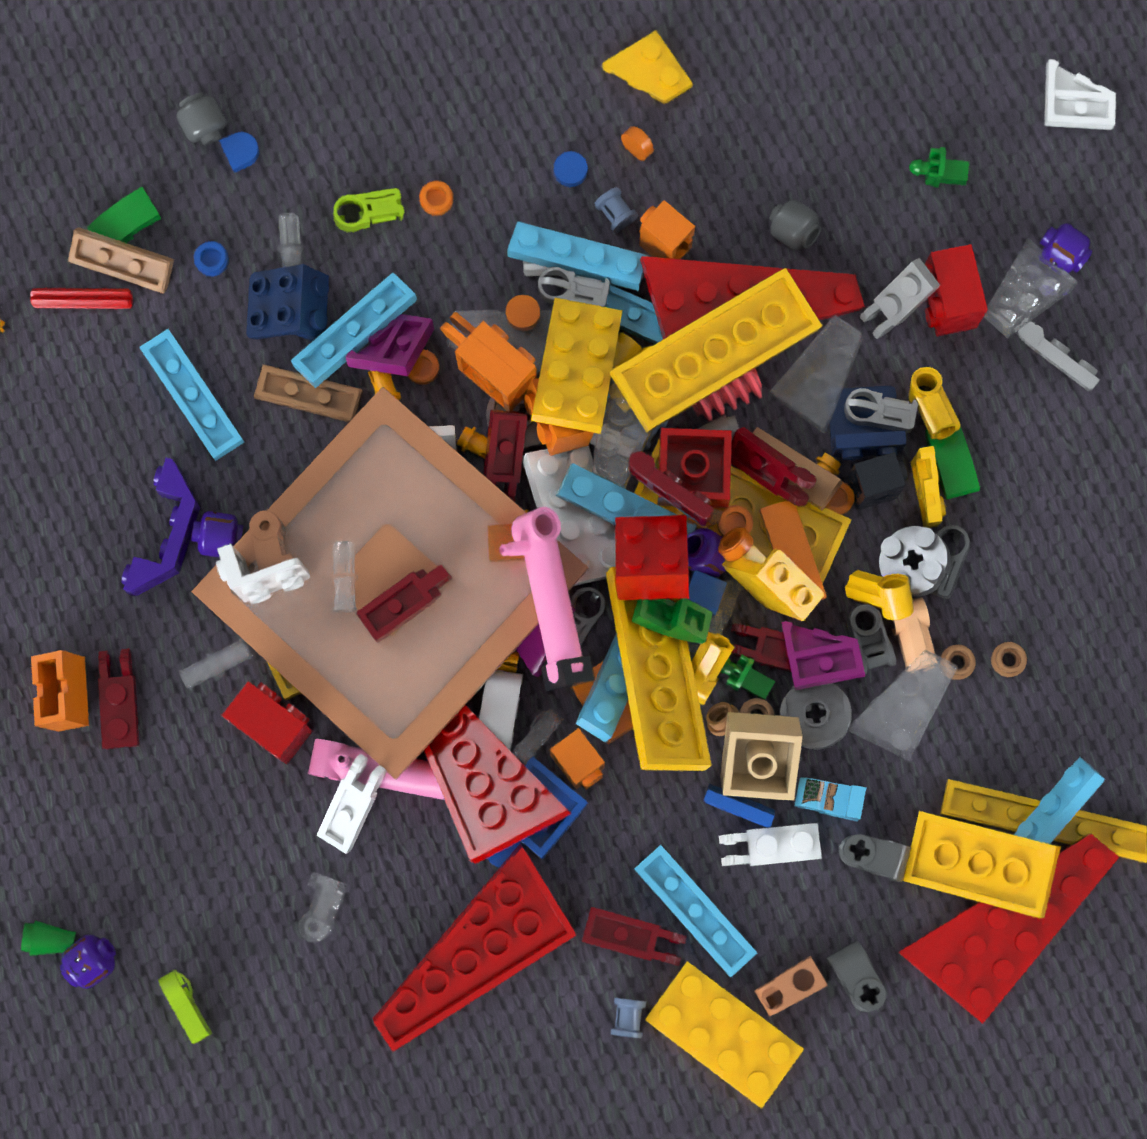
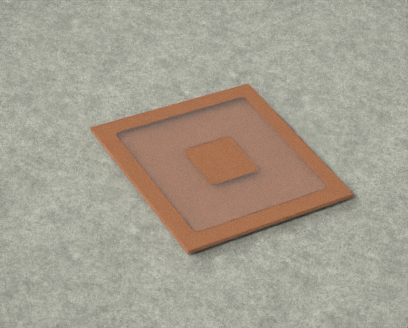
[191,387,589,780]

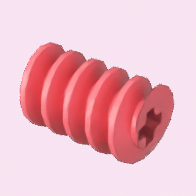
[692,368,762,422]

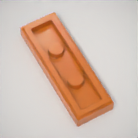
[759,500,827,601]

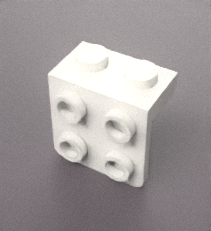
[216,544,310,604]

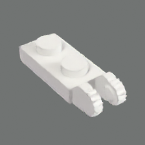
[317,754,386,854]
[719,823,822,866]

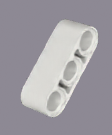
[479,670,523,751]

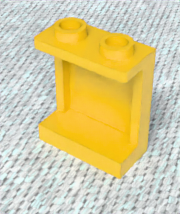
[722,545,824,621]

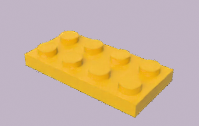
[531,298,623,434]
[903,811,1060,918]
[644,961,804,1109]

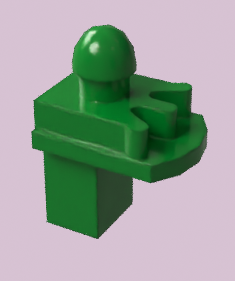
[909,147,969,187]
[720,655,775,700]

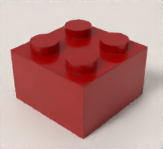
[925,244,988,337]
[657,428,732,508]
[615,515,689,600]
[222,681,313,764]

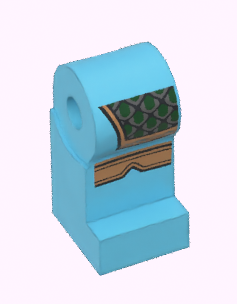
[794,778,866,821]

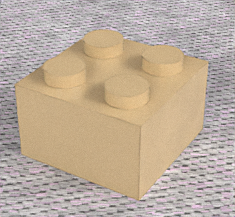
[720,712,803,800]

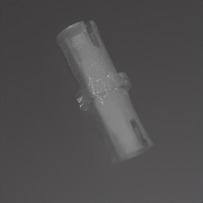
[179,638,252,690]

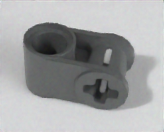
[846,604,896,674]
[839,834,911,883]
[826,940,886,1012]

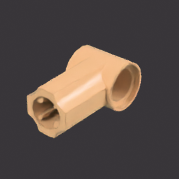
[892,597,938,671]

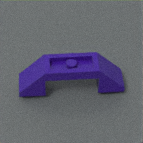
[121,457,200,597]

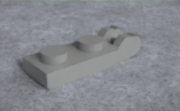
[859,258,940,339]
[1018,321,1100,392]

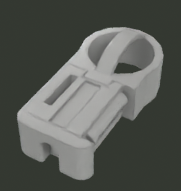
[538,267,610,307]
[844,388,918,433]

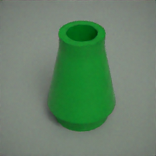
[21,920,76,956]

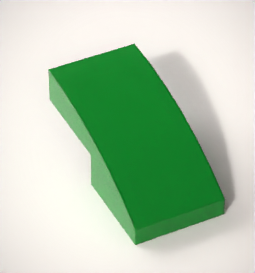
[87,187,162,243]
[925,426,980,500]
[632,598,713,644]

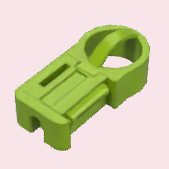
[333,188,404,232]
[159,970,212,1044]

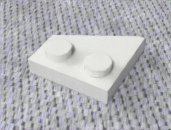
[1045,60,1116,130]

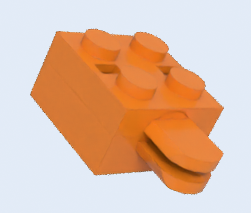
[440,312,537,411]

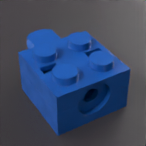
[487,756,588,868]

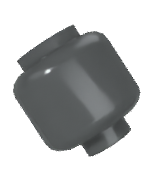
[176,92,227,146]
[769,200,821,251]

